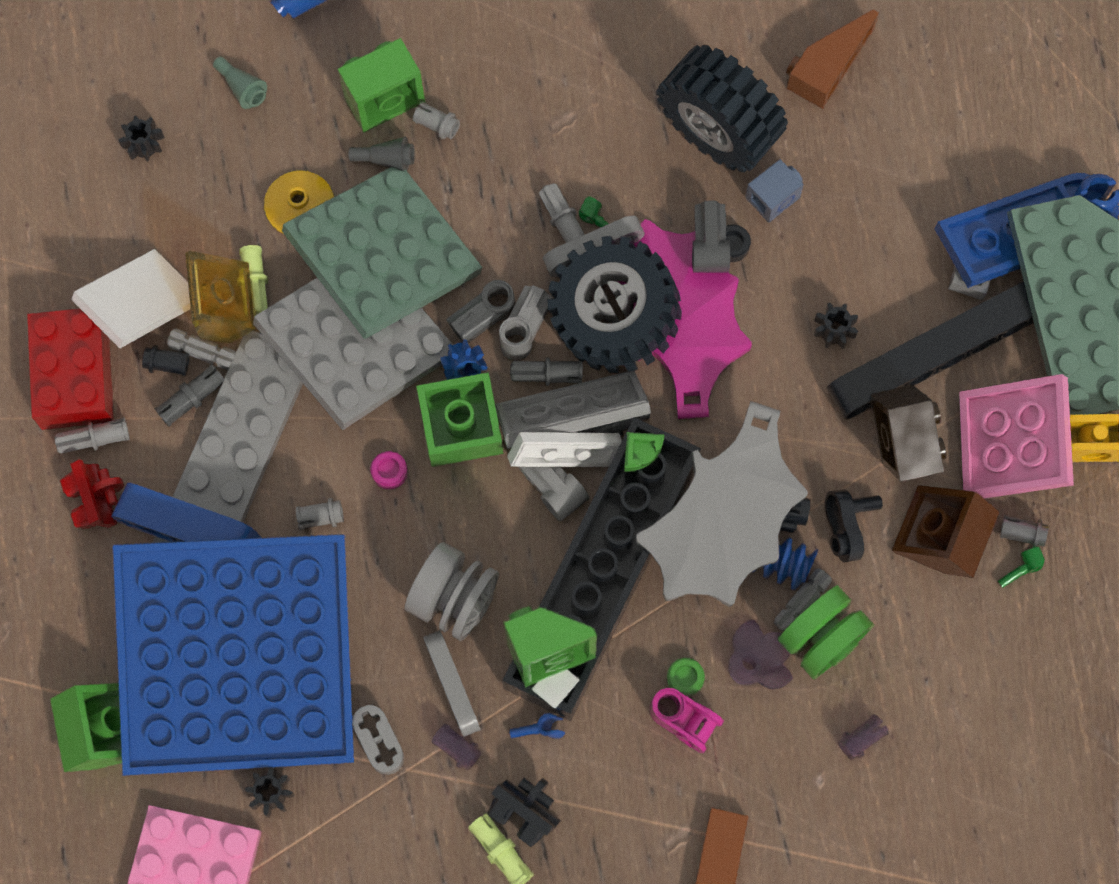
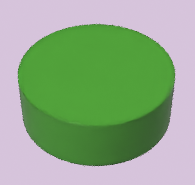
[667,658,705,697]

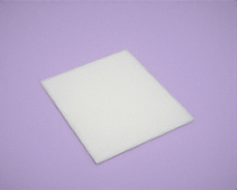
[532,670,580,709]

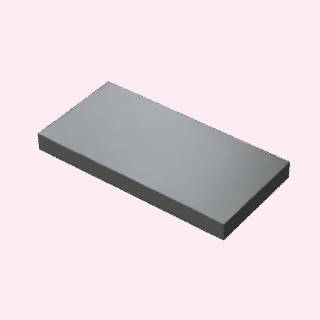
[495,371,651,449]

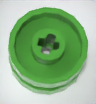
[777,585,874,680]

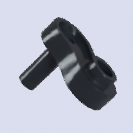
[825,489,883,562]

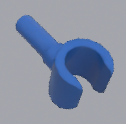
[509,713,565,739]

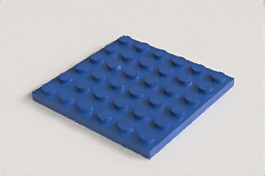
[113,534,354,776]

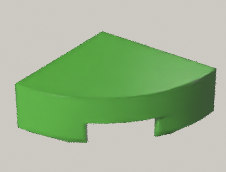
[625,432,664,471]

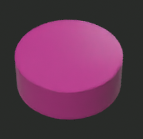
[370,451,408,490]

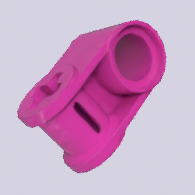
[650,688,724,754]

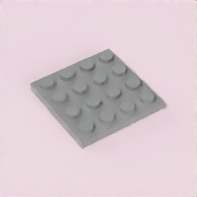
[253,278,453,430]

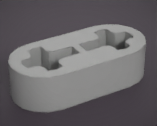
[352,705,404,775]

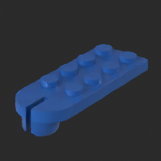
[934,173,1119,288]

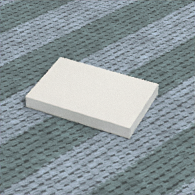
[71,249,202,348]

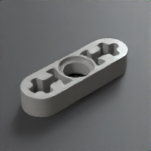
[543,216,645,277]
[423,630,481,737]

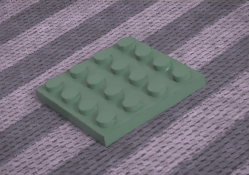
[282,167,482,340]

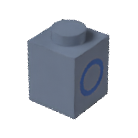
[746,159,804,223]

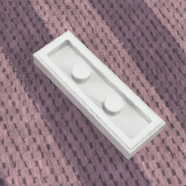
[507,432,622,467]

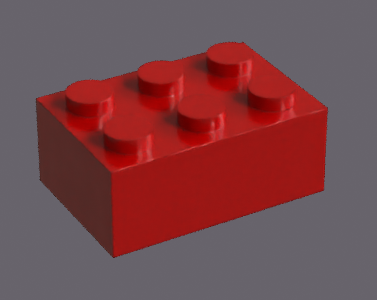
[27,308,114,430]

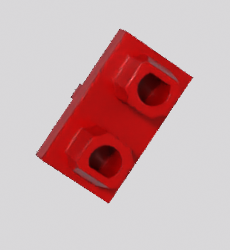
[60,459,124,529]

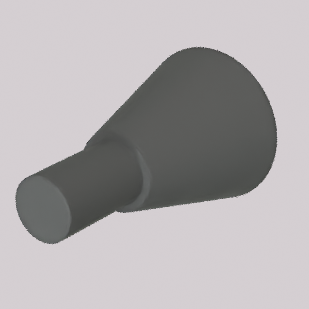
[348,137,415,171]

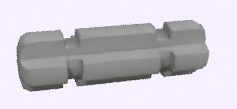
[167,329,236,370]
[774,568,832,632]

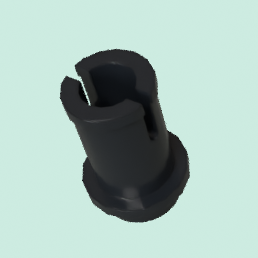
[142,345,190,376]

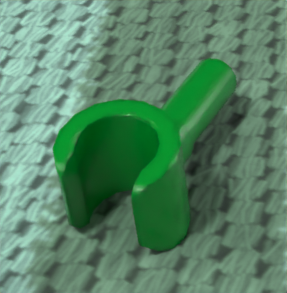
[579,196,609,228]
[998,547,1045,588]

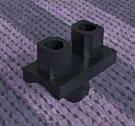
[487,778,561,847]

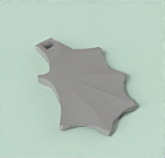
[635,401,807,607]

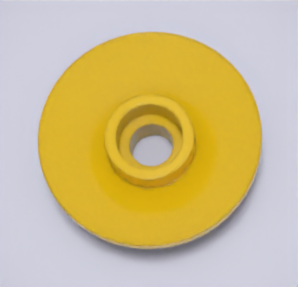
[264,170,334,234]

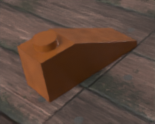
[786,10,879,109]

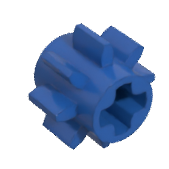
[440,339,487,380]

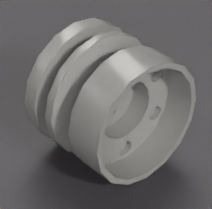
[404,542,499,641]

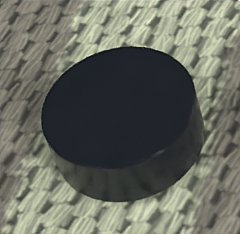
[726,224,751,262]

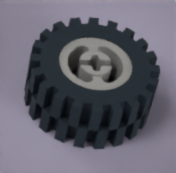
[656,45,788,172]
[547,236,682,373]

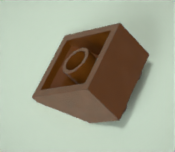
[892,485,999,578]

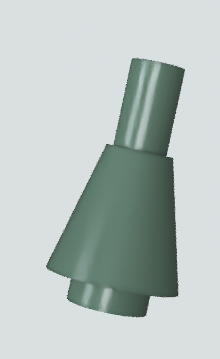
[213,56,267,109]

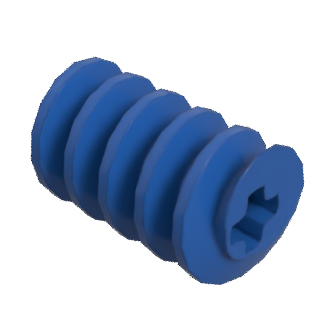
[751,537,818,591]

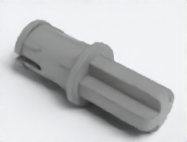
[539,183,585,243]
[54,417,130,453]

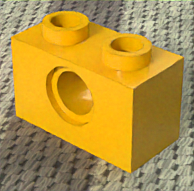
[1070,414,1119,462]

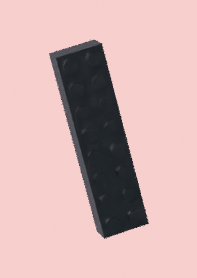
[502,417,701,721]

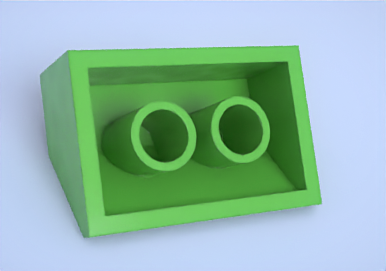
[504,607,596,687]

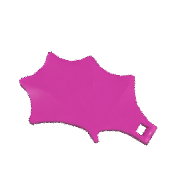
[616,219,752,419]

